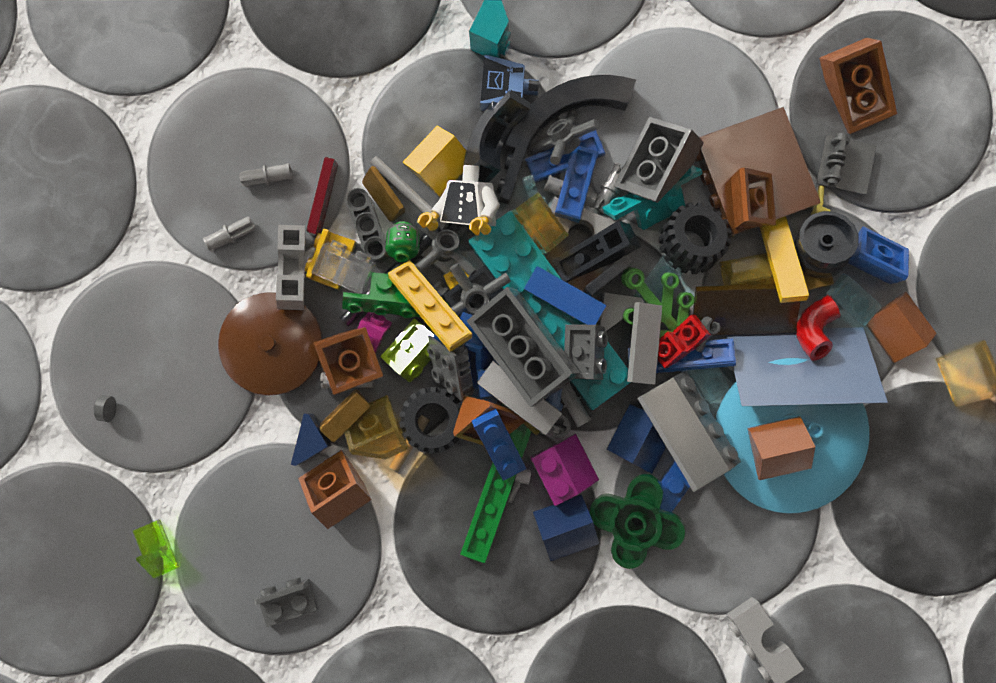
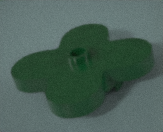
[589,474,686,569]

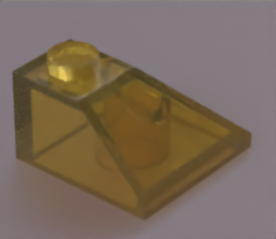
[344,395,409,460]

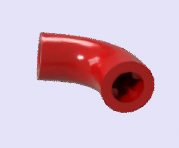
[796,295,841,361]

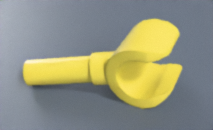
[811,185,830,215]

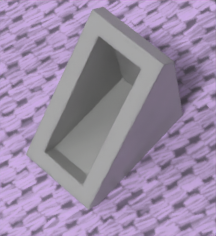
[598,293,644,331]

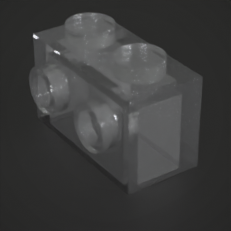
[311,240,376,294]

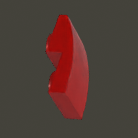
[657,314,711,368]

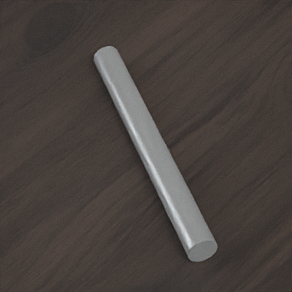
[370,156,449,230]

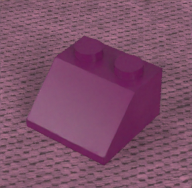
[530,433,599,506]

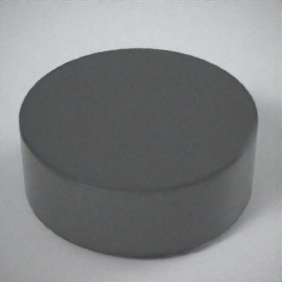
[94,395,116,422]

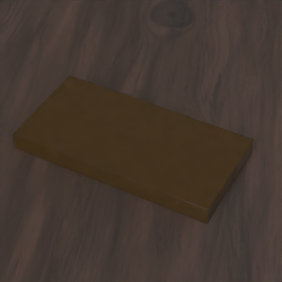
[693,284,801,335]

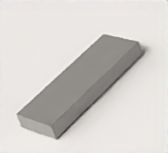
[627,302,662,385]

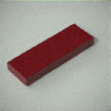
[306,157,338,237]

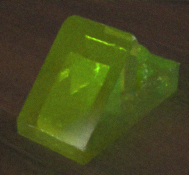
[133,519,179,578]

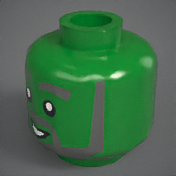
[385,221,420,262]

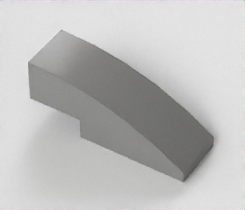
[477,361,562,435]

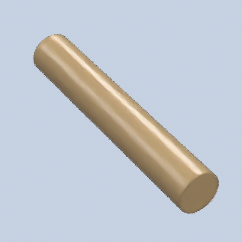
[389,415,430,472]

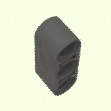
[346,188,389,263]

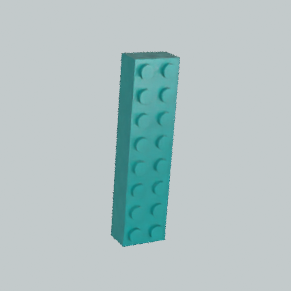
[468,210,631,410]

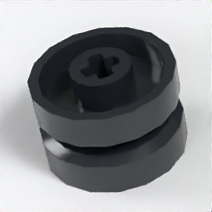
[794,211,859,278]

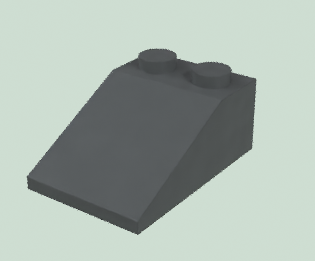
[614,117,704,203]

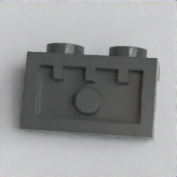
[564,325,608,380]
[254,577,318,627]

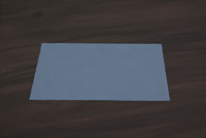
[727,327,888,406]

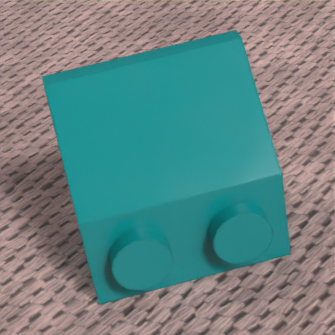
[469,0,511,58]

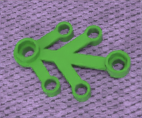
[621,267,695,339]

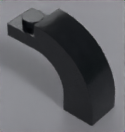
[464,90,531,183]

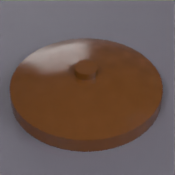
[218,292,323,395]

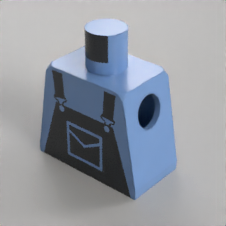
[480,55,539,111]

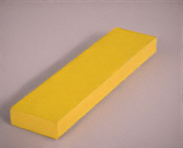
[760,216,809,303]
[388,260,472,352]

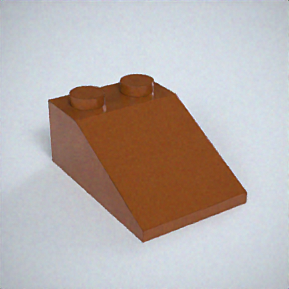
[819,38,897,134]

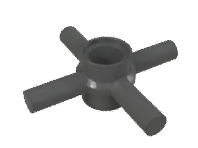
[530,110,600,165]
[415,219,477,276]
[449,263,511,316]

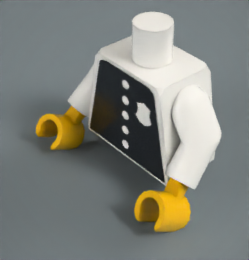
[418,165,500,236]

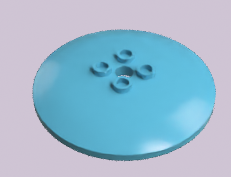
[715,358,869,513]

